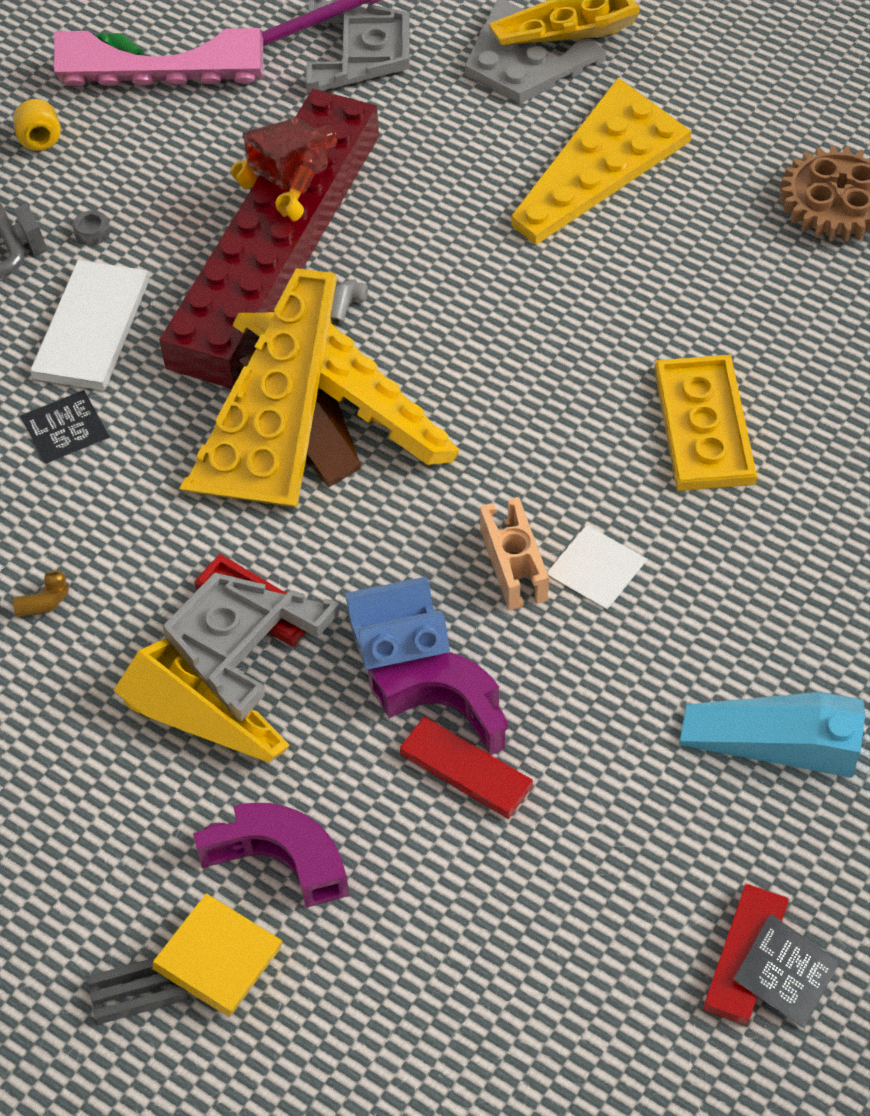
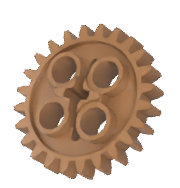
[780,145,870,242]

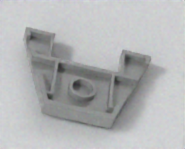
[306,0,410,94]
[465,0,606,104]
[163,573,339,721]

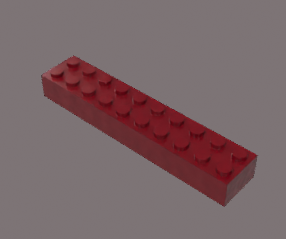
[159,89,379,389]

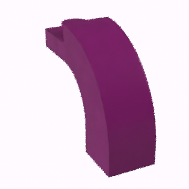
[368,652,509,755]
[193,802,349,908]

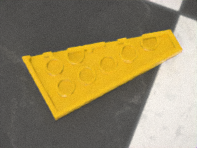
[511,77,692,245]
[179,268,337,508]
[232,312,460,465]

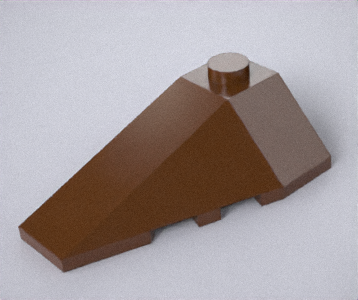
[239,351,361,488]

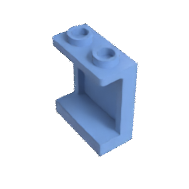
[345,577,450,670]

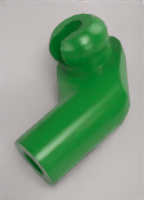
[96,33,144,56]

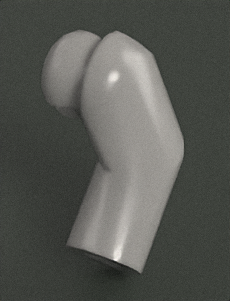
[330,279,368,324]

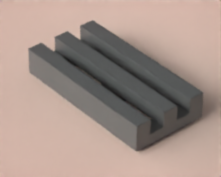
[86,957,189,1025]

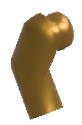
[13,570,69,617]

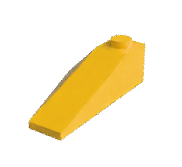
[489,0,640,45]
[113,638,290,763]

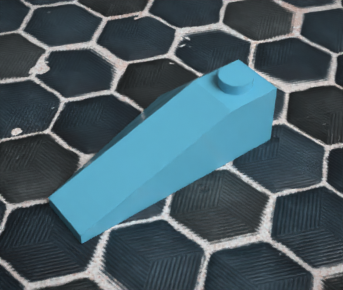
[679,692,865,778]

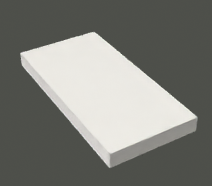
[30,260,150,391]

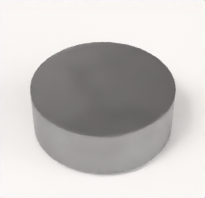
[72,210,110,245]

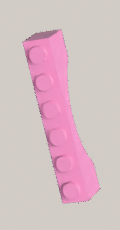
[54,28,263,87]

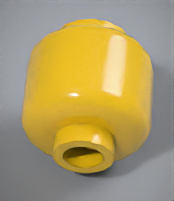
[13,99,61,151]

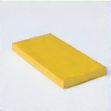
[654,354,757,491]

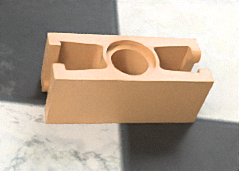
[480,497,549,610]

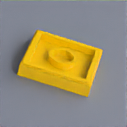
[152,893,282,1018]

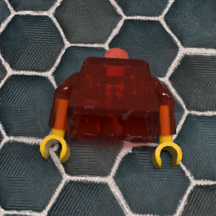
[231,118,337,221]

